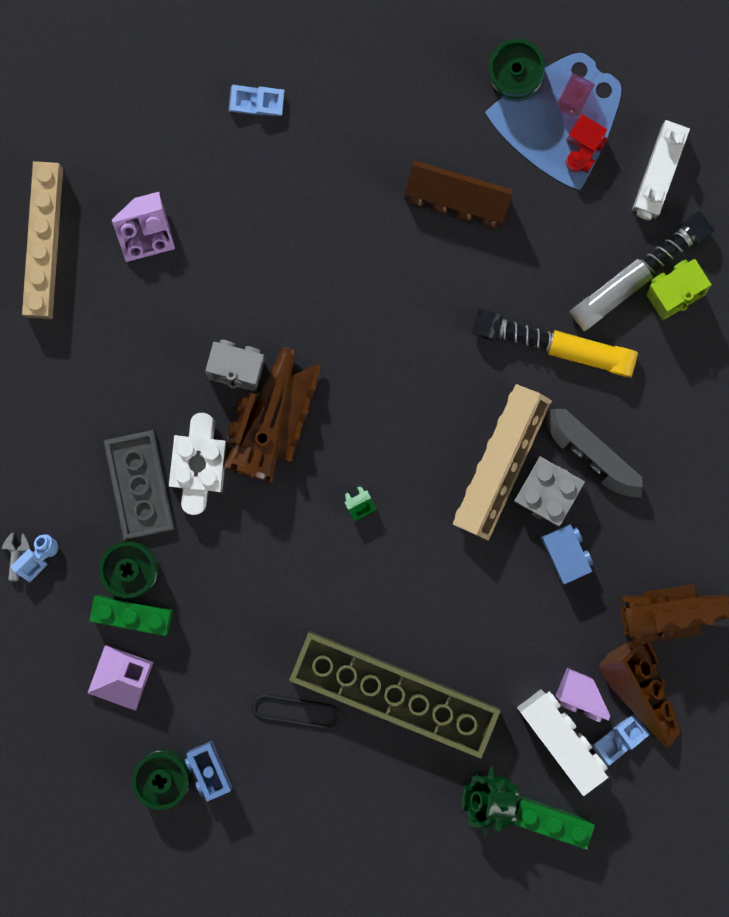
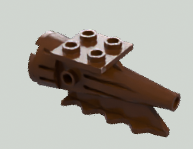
[223,347,321,483]
[620,584,729,648]

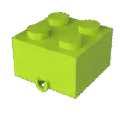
[646,259,712,321]

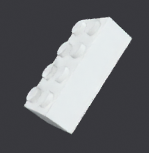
[517,689,609,796]

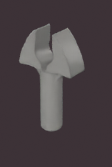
[2,533,31,582]

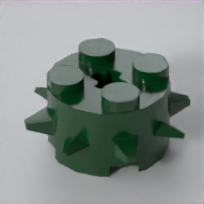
[462,766,519,838]

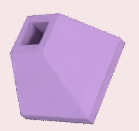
[112,192,175,262]
[88,645,154,711]
[556,668,610,722]

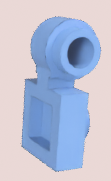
[11,535,58,582]

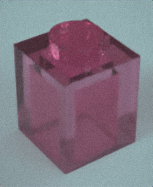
[556,73,595,117]

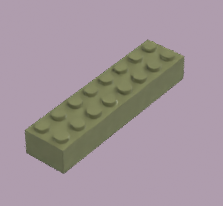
[289,631,501,759]

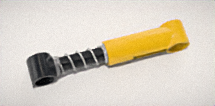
[472,309,638,378]

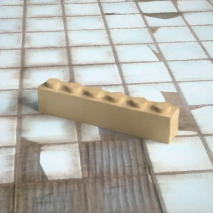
[22,161,63,319]
[453,384,552,541]

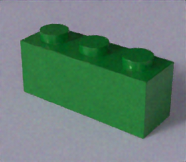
[89,595,173,636]
[514,795,595,850]

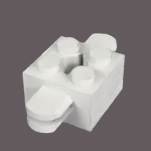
[169,413,228,515]

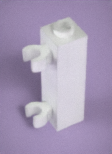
[632,120,690,220]

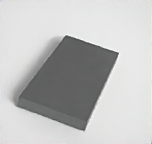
[103,430,175,540]

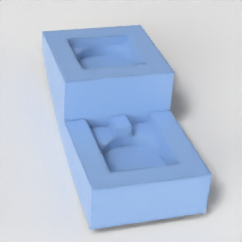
[229,85,284,116]
[591,714,650,766]

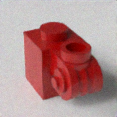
[565,114,608,173]

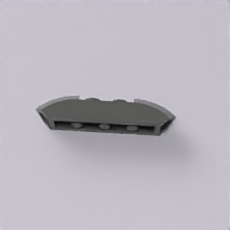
[545,409,643,497]

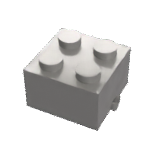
[205,340,265,392]
[515,457,585,528]

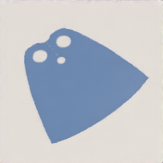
[485,53,621,190]

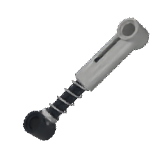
[569,211,715,332]

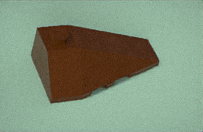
[599,640,680,747]

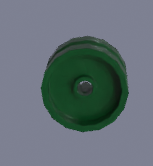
[488,38,545,102]
[99,541,159,598]
[132,749,191,810]

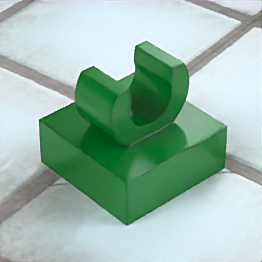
[344,486,377,521]

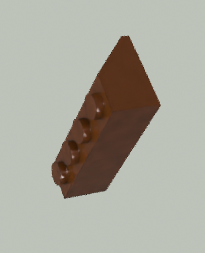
[404,160,513,229]

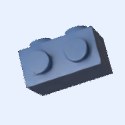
[541,524,593,584]
[185,740,233,802]

